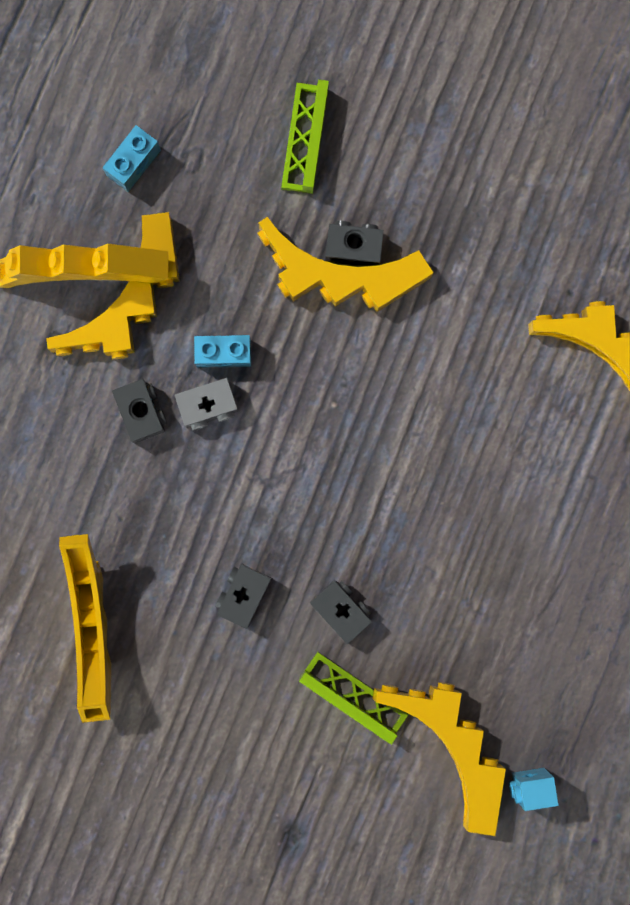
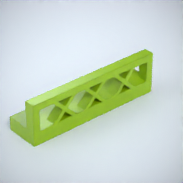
[281,79,329,194]
[299,651,409,745]

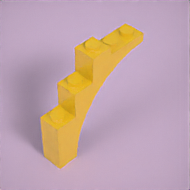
[46,212,180,359]
[257,217,433,312]
[0,244,168,288]
[528,301,630,391]
[59,534,111,723]
[372,682,506,836]

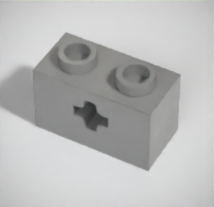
[175,378,238,431]

